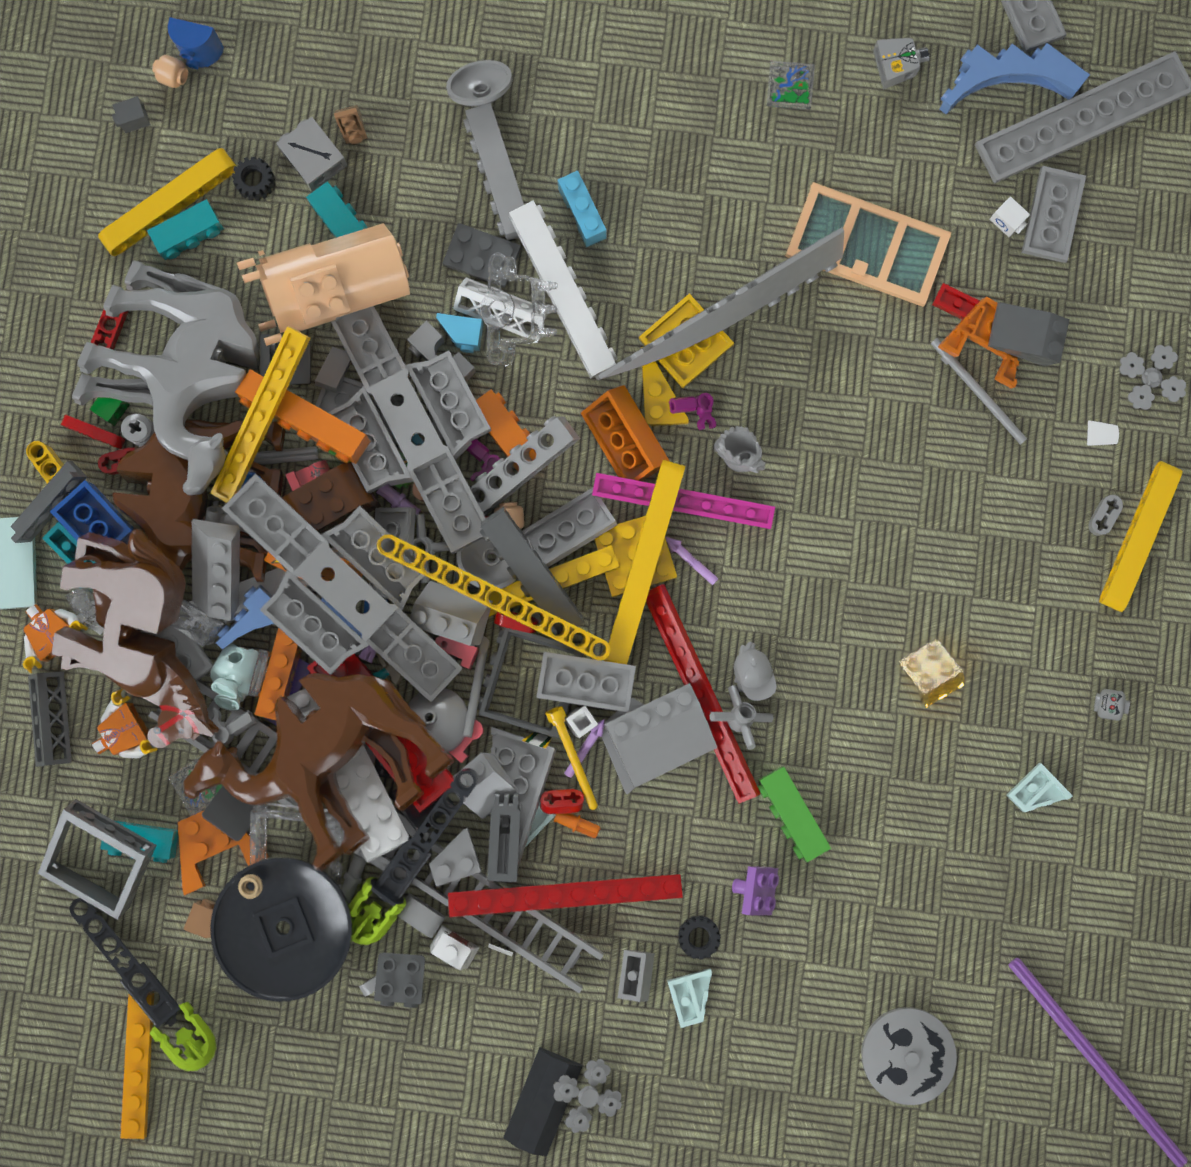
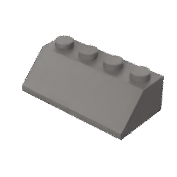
[192,519,240,621]

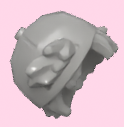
[714,426,766,473]
[734,641,777,701]

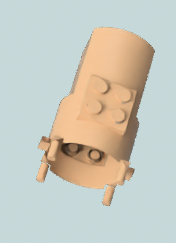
[237,223,410,346]

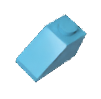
[436,313,483,353]

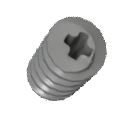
[121,414,155,447]

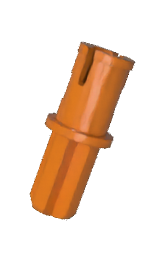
[553,813,600,838]

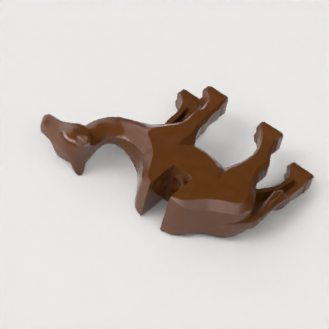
[93,418,286,628]
[183,673,455,871]

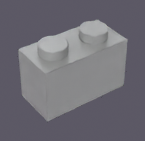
[618,950,655,1002]

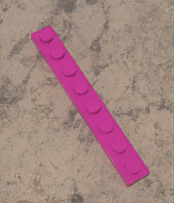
[592,473,775,529]

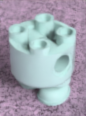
[210,643,264,711]

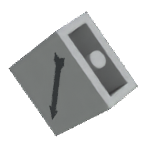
[276,117,348,192]

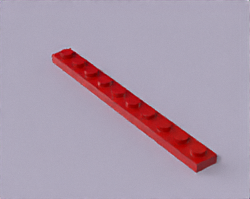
[646,584,761,804]
[448,874,683,917]

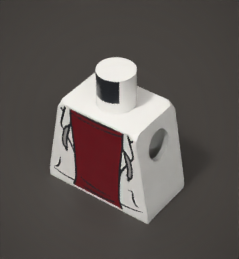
[430,925,480,970]

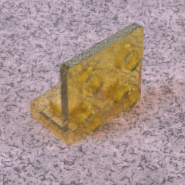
[899,639,965,708]

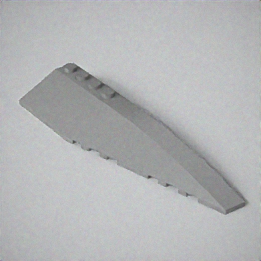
[595,227,844,381]

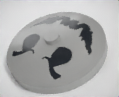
[861,1007,957,1105]

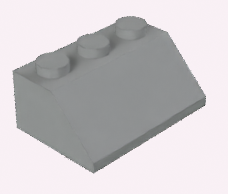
[410,581,493,646]

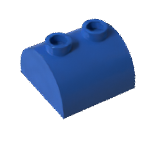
[168,17,224,69]

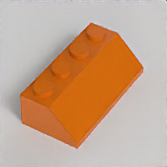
[581,385,670,481]

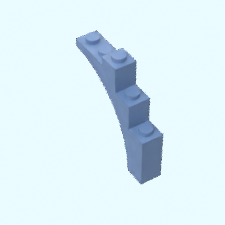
[940,43,1090,114]
[216,584,362,649]

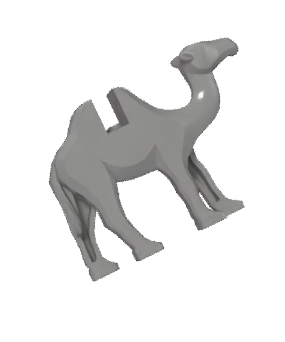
[72,260,260,495]

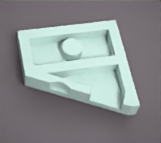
[1007,763,1072,812]
[667,968,712,1028]

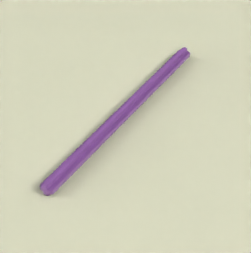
[1009,958,1188,1167]

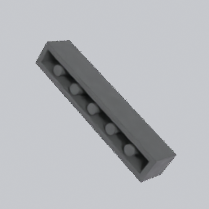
[480,507,584,634]

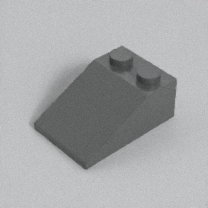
[988,302,1070,366]

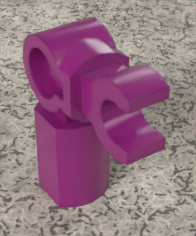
[669,393,716,431]
[466,439,501,482]

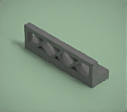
[10,461,87,543]
[28,671,72,767]

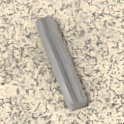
[254,446,319,465]

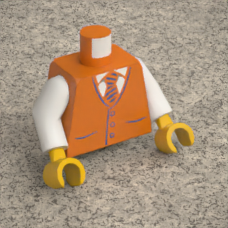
[23,604,88,673]
[92,688,158,758]

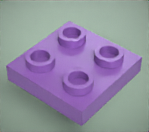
[732,866,779,916]

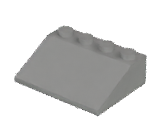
[604,683,718,788]

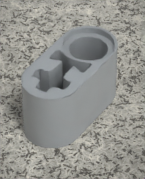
[397,893,445,938]

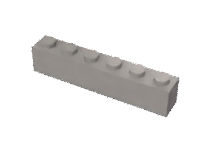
[463,103,524,241]

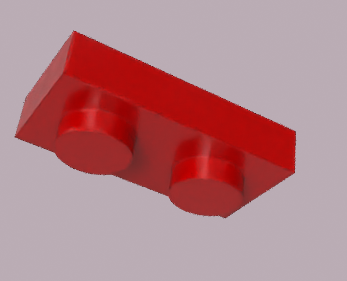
[932,283,980,320]

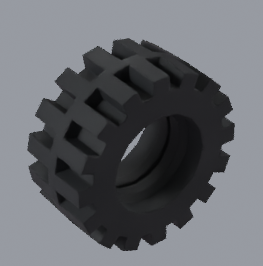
[232,156,275,201]
[678,915,721,960]

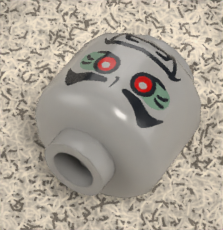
[1094,689,1130,721]

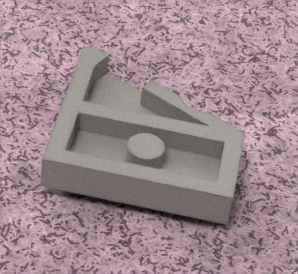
[429,828,482,887]

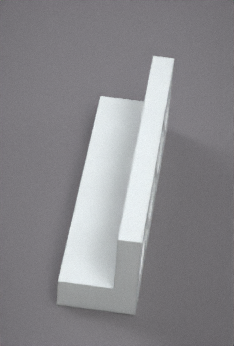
[453,277,549,341]

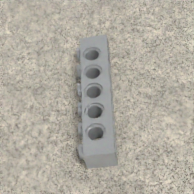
[469,416,580,516]

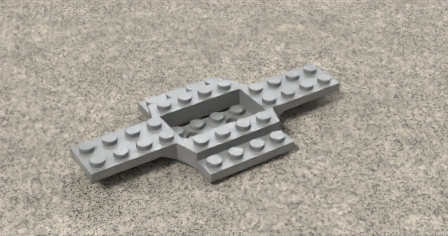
[327,306,491,554]
[222,474,463,702]

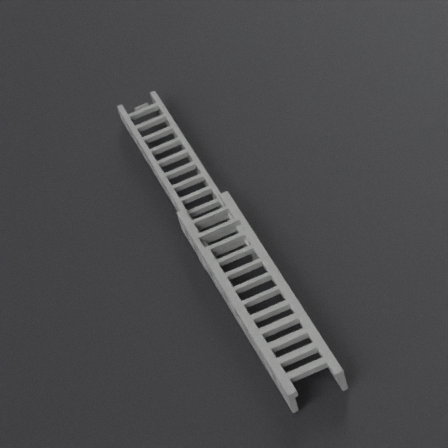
[149,679,604,993]

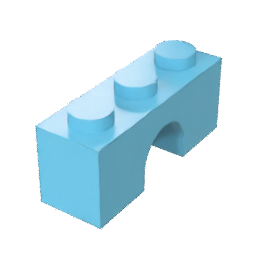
[558,170,606,247]

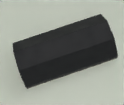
[503,1047,583,1156]

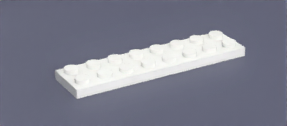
[287,689,409,863]

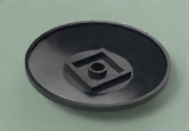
[210,857,353,1002]

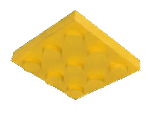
[639,293,734,388]
[594,516,677,597]

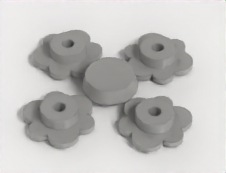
[1119,345,1186,410]
[553,1059,622,1133]

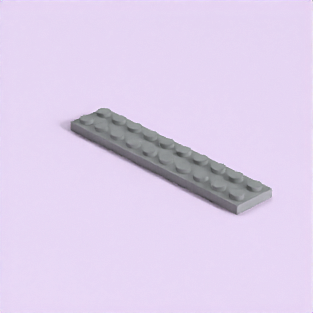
[975,51,1191,184]

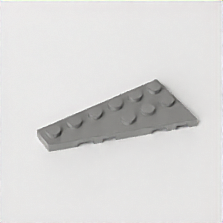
[491,727,557,867]

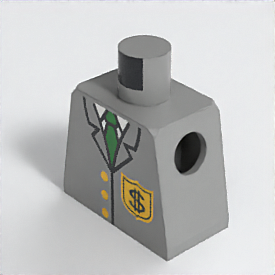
[873,38,929,89]

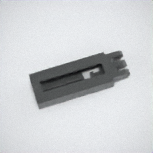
[487,793,521,882]

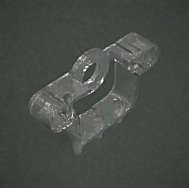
[480,252,558,366]

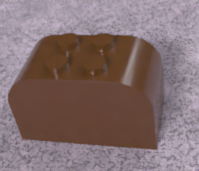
[282,462,381,534]

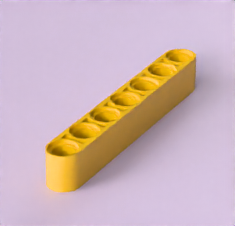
[98,148,237,256]
[1099,461,1183,612]

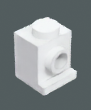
[565,705,598,738]

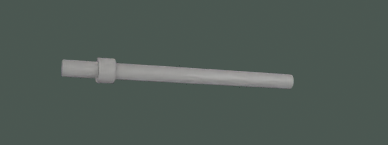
[930,338,1027,445]

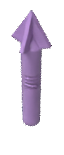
[665,537,718,585]
[564,719,605,778]

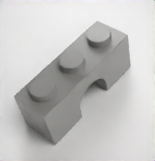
[407,321,476,382]

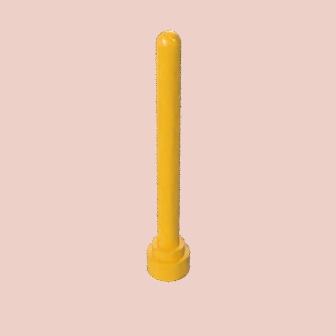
[546,706,598,810]

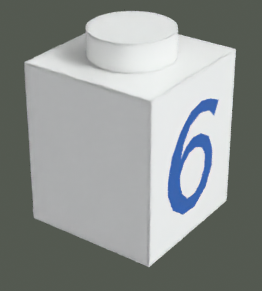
[990,196,1030,237]

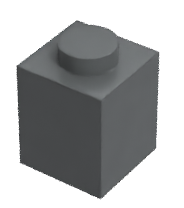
[112,96,151,133]

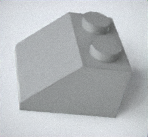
[453,753,518,819]

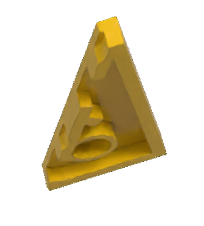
[641,347,689,426]

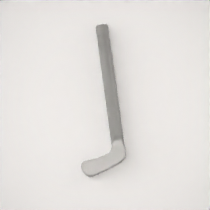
[463,636,489,738]

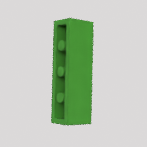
[757,766,831,862]

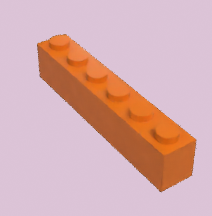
[235,369,371,464]

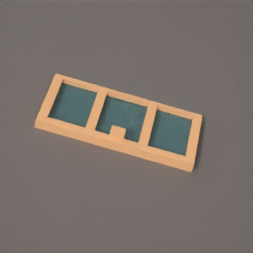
[785,182,952,307]

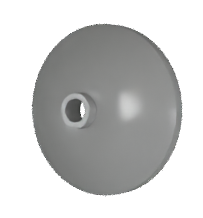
[446,60,512,106]
[457,538,517,589]
[408,688,468,753]

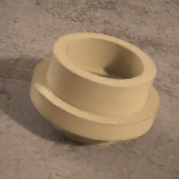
[238,874,263,899]

